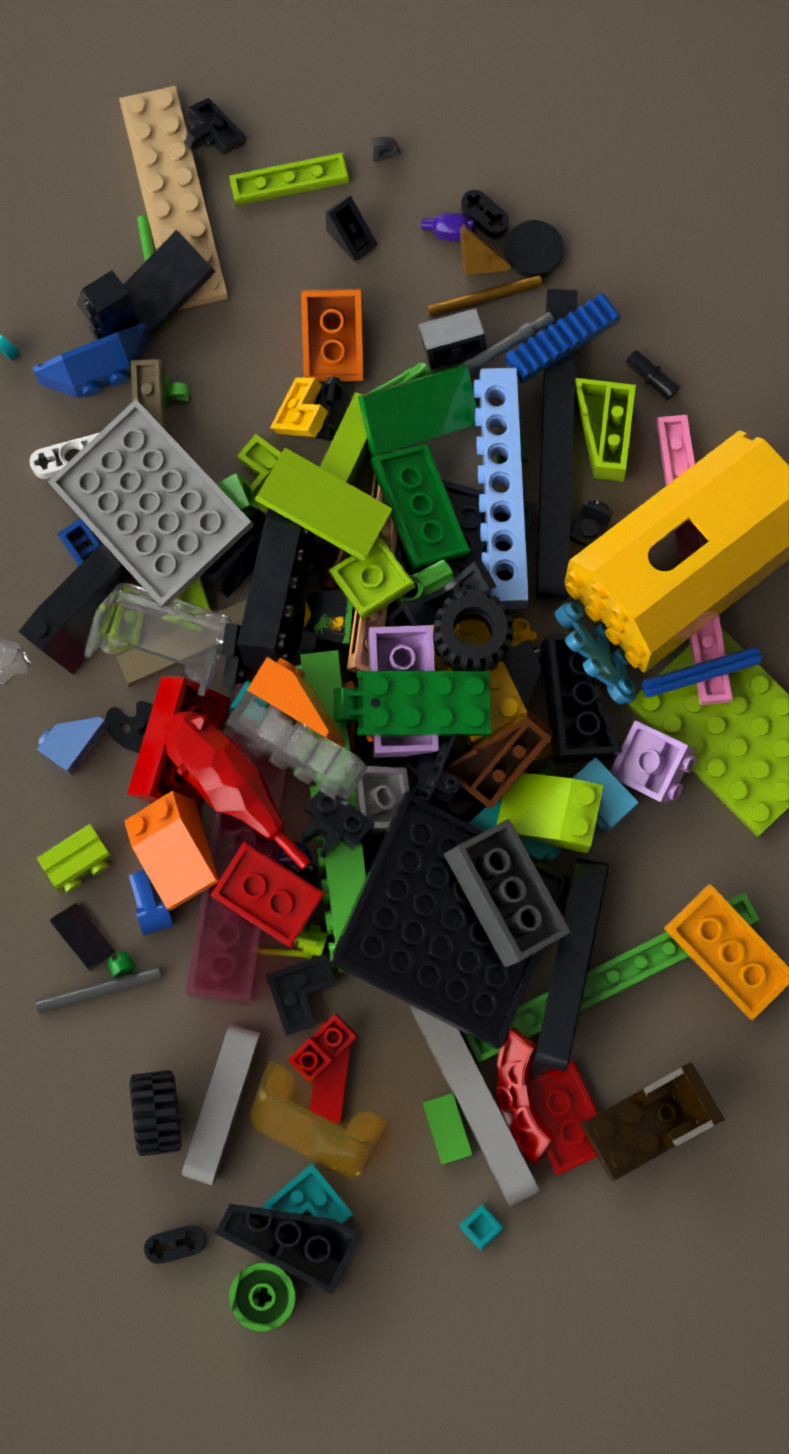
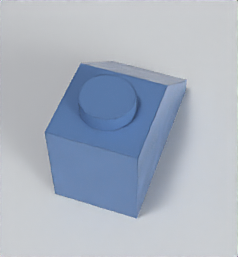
[37,717,109,775]

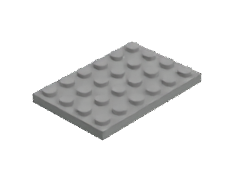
[48,399,254,610]

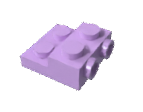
[610,720,697,805]

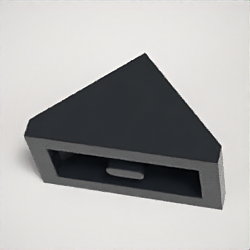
[326,195,378,261]

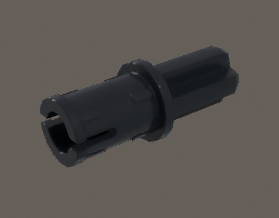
[626,350,680,401]

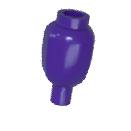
[421,213,476,242]

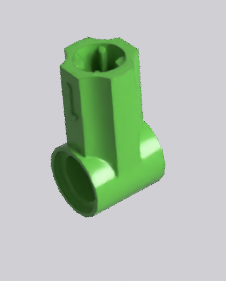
[396,559,455,606]

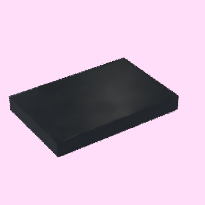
[123,230,216,335]

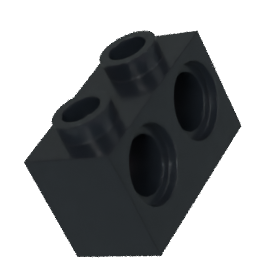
[202,531,260,598]

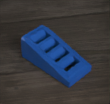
[57,518,101,565]

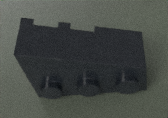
[77,270,137,340]

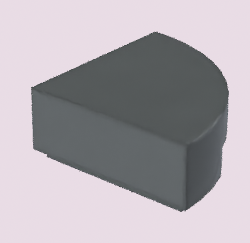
[370,137,401,162]

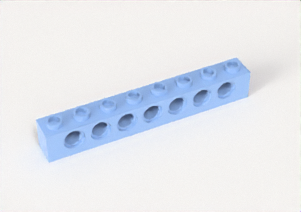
[474,368,528,609]

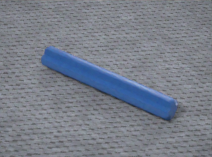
[642,646,762,697]

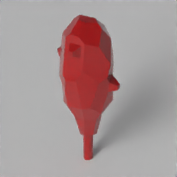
[163,711,311,870]

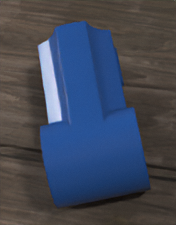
[129,870,174,936]

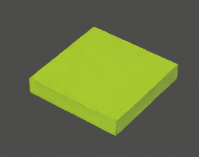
[329,537,415,620]

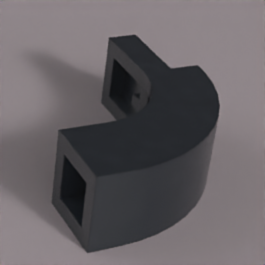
[386,560,497,627]

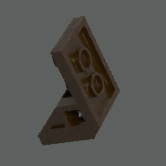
[579,1061,725,1182]

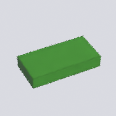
[422,1093,472,1165]

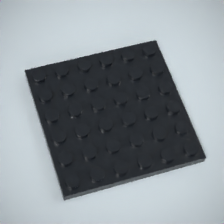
[329,791,570,1049]

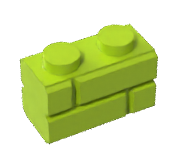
[37,824,113,893]

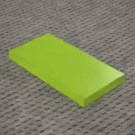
[255,448,392,561]

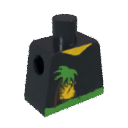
[294,589,355,651]

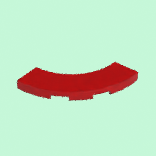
[496,1027,555,1164]

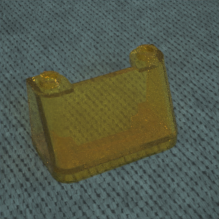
[249,1060,388,1178]

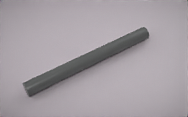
[35,967,162,1013]

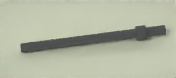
[459,312,555,373]

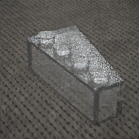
[226,691,368,800]

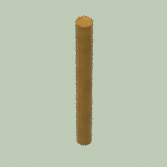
[427,275,543,317]

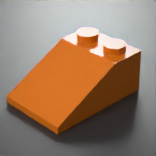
[301,288,364,382]
[247,657,346,748]
[124,791,219,910]

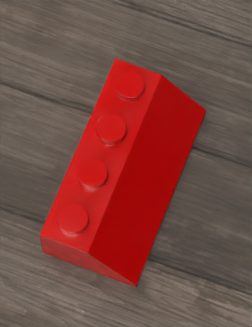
[127,677,230,808]

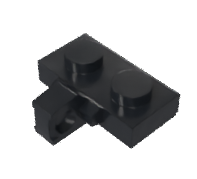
[184,97,247,155]

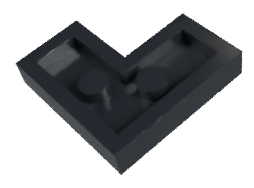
[221,623,247,688]
[266,954,336,1036]

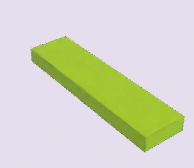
[229,152,349,206]

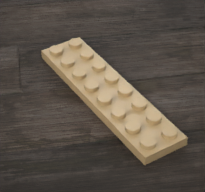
[119,86,228,310]

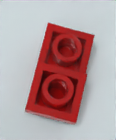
[288,1013,359,1083]

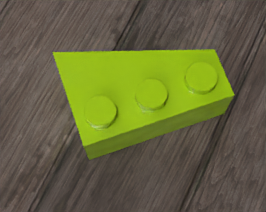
[574,378,636,482]

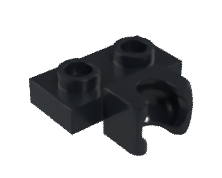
[301,784,375,858]

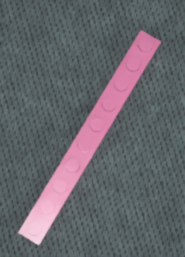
[656,415,732,705]

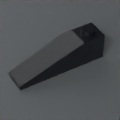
[18,542,125,675]

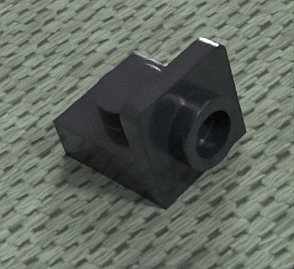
[570,499,613,547]

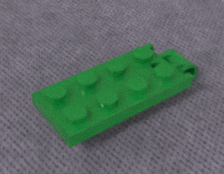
[334,671,491,736]

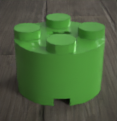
[229,1263,297,1331]

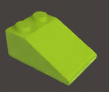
[497,773,604,853]

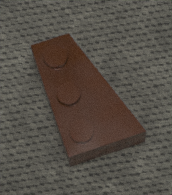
[442,710,552,810]

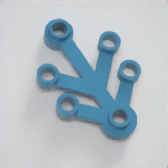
[555,602,636,705]

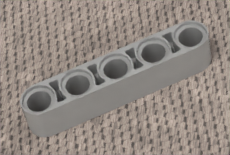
[182,1024,261,1186]

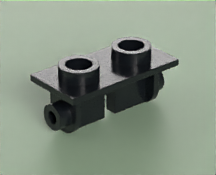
[311,376,349,441]

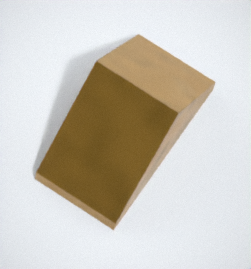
[460,224,511,275]

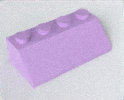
[368,625,439,758]

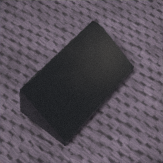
[49,903,115,972]

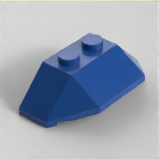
[32,323,149,398]

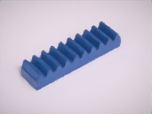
[505,293,621,384]

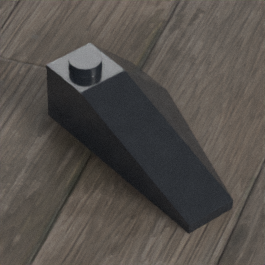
[215,1204,362,1295]

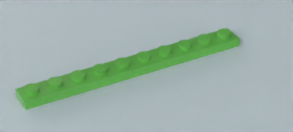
[464,892,760,1064]

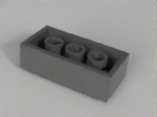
[444,819,571,967]

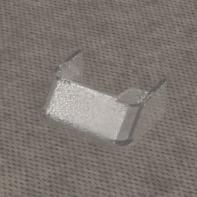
[84,583,234,696]

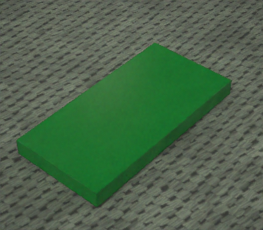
[358,365,477,456]
[370,443,470,571]

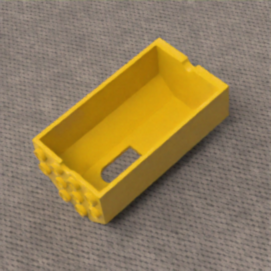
[564,430,789,673]

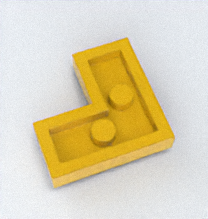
[270,377,328,437]

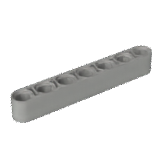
[410,1005,540,1207]

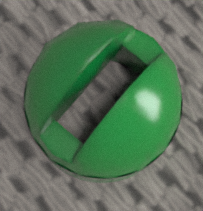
[108,951,136,978]

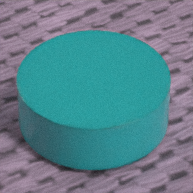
[0,334,21,361]

